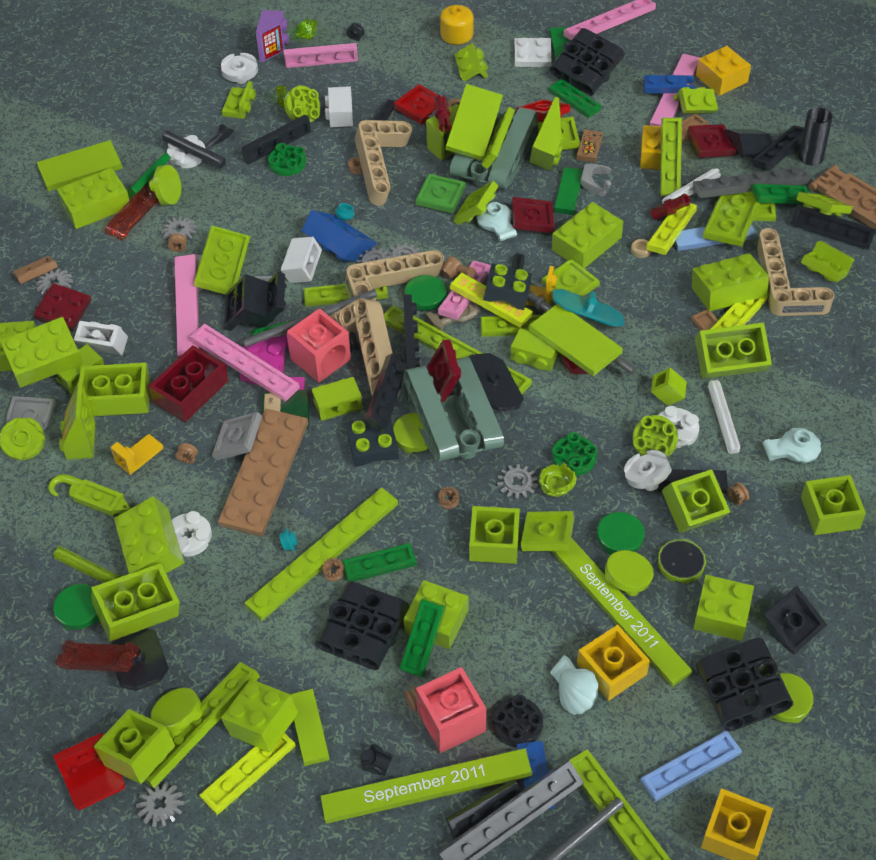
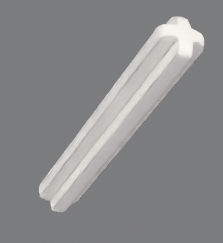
[662,168,721,204]
[708,380,740,454]

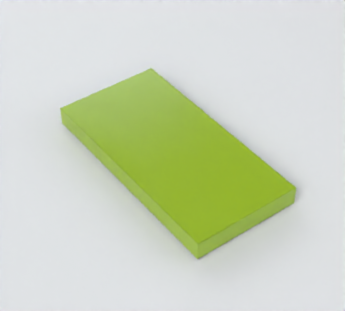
[445,84,503,161]
[37,140,123,191]
[703,191,760,247]
[194,225,250,295]
[529,304,623,376]

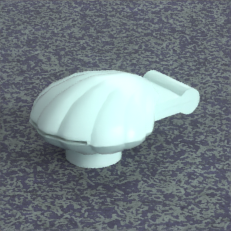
[476,202,517,241]
[762,428,821,464]
[550,655,598,715]

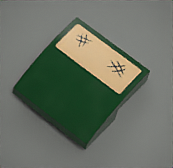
[261,390,310,429]

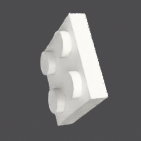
[514,38,552,67]

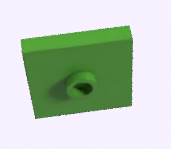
[416,174,466,214]

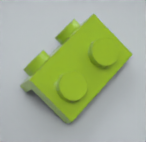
[454,43,488,81]
[673,87,718,113]
[801,240,854,282]

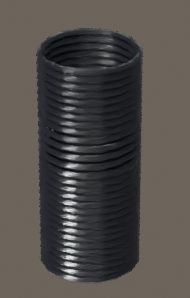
[799,107,833,166]

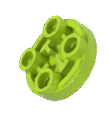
[284,86,320,122]
[149,165,182,206]
[393,413,428,453]
[633,415,679,457]
[604,550,654,596]
[772,673,813,723]
[151,688,203,737]

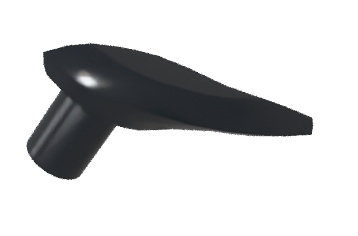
[205,124,234,149]

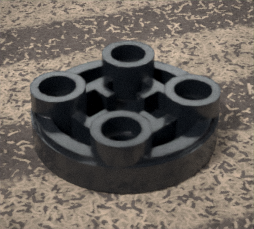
[492,695,543,747]

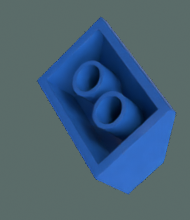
[301,210,377,262]

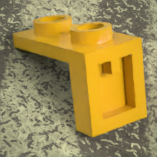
[526,266,557,306]
[111,434,163,475]

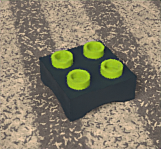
[483,263,532,310]
[346,418,399,467]

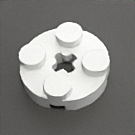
[221,53,258,84]
[167,135,205,168]
[659,406,699,448]
[624,450,672,491]
[172,511,212,556]

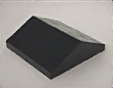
[725,129,772,157]
[763,586,827,654]

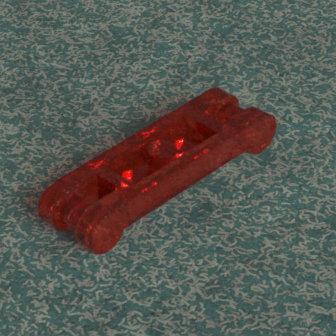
[105,186,159,241]
[55,640,140,672]

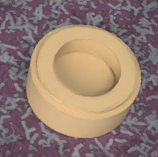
[631,239,651,258]

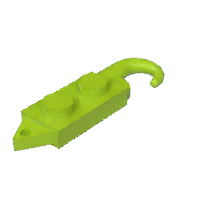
[48,474,131,516]

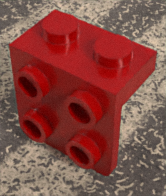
[53,732,125,810]

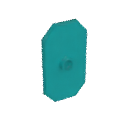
[552,289,625,327]

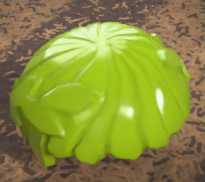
[539,463,577,497]

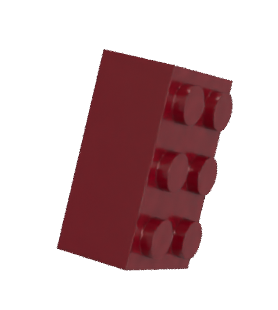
[148,345,229,423]

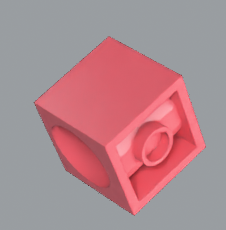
[286,308,351,383]
[416,667,486,753]

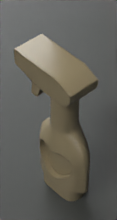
[426,301,481,331]

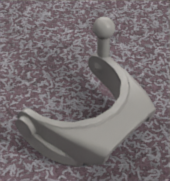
[580,164,612,197]

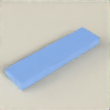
[674,225,756,251]
[640,731,742,802]

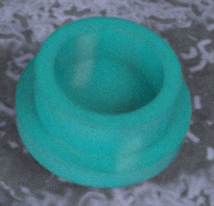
[335,203,355,220]
[279,528,299,551]

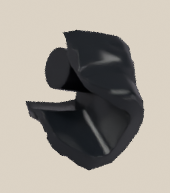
[361,744,393,776]

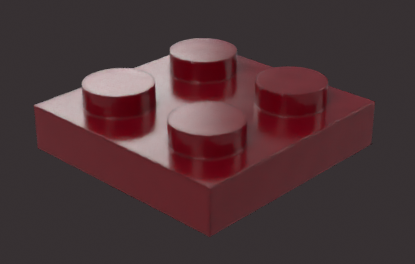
[687,124,737,157]
[511,197,555,233]
[33,283,92,331]
[427,339,461,402]

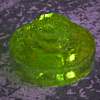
[294,18,319,40]

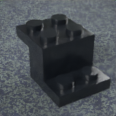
[224,271,287,331]

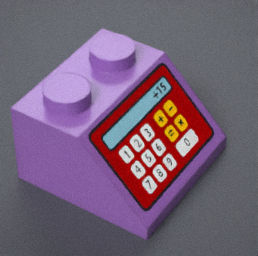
[256,10,289,62]

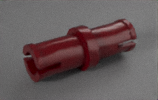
[434,95,451,132]
[650,193,691,220]

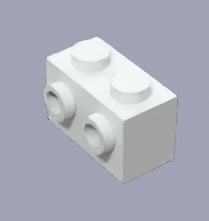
[325,86,353,127]
[281,237,322,283]
[74,321,128,356]

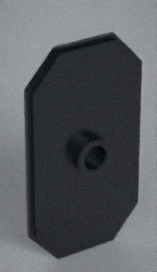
[469,353,524,411]
[108,628,169,691]

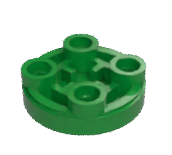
[268,143,307,176]
[405,275,447,311]
[552,432,597,476]
[597,512,645,555]
[53,584,100,630]

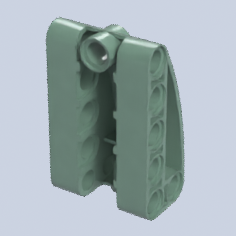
[450,107,538,189]
[402,357,504,462]

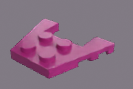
[240,334,305,390]

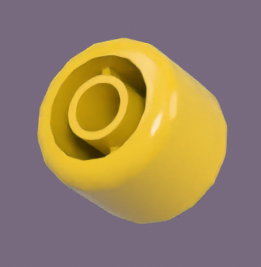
[440,5,474,45]

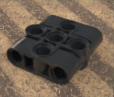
[549,28,625,96]
[315,581,410,670]
[696,638,793,732]

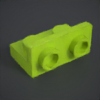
[222,81,256,119]

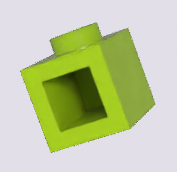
[651,368,687,405]

